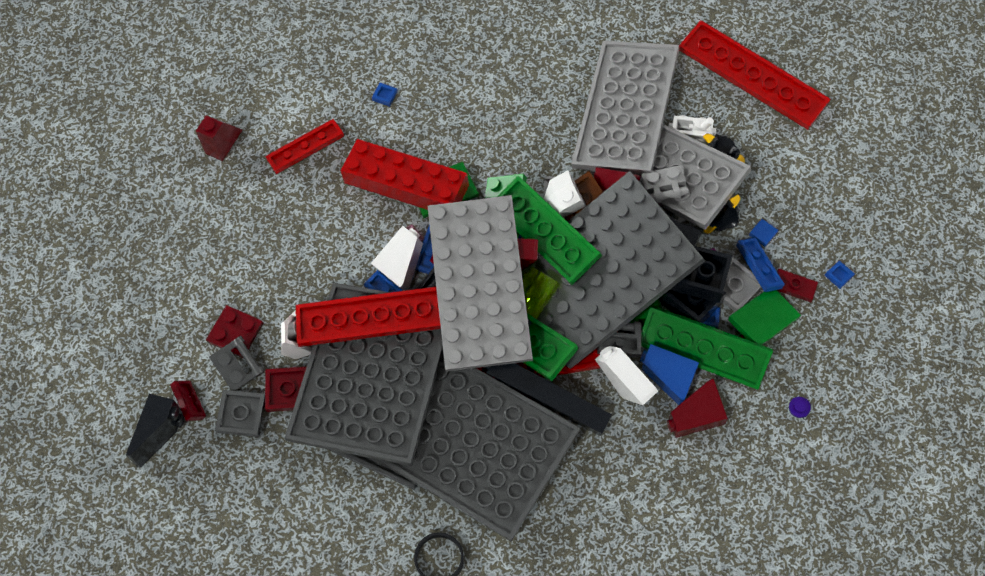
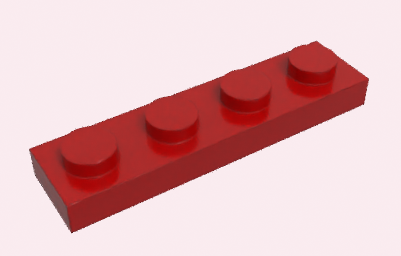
[265,119,344,174]

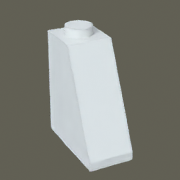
[371,226,423,291]
[595,346,658,405]

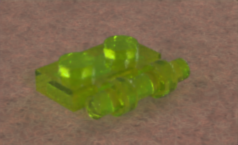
[522,267,560,319]

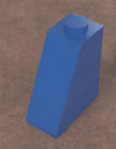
[640,344,699,405]

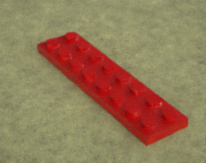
[679,20,831,130]
[296,287,441,347]

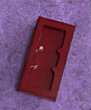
[777,268,818,302]
[170,381,206,421]

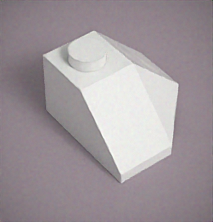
[544,170,586,218]
[281,310,313,359]

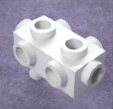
[668,115,716,144]

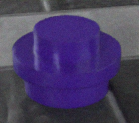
[789,397,811,418]

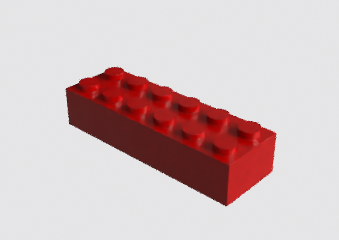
[340,139,469,210]

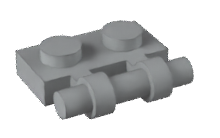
[641,165,689,203]

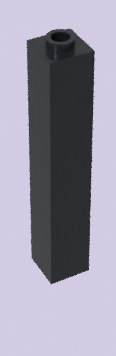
[485,363,612,436]

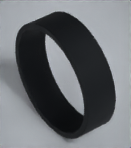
[414,532,464,576]

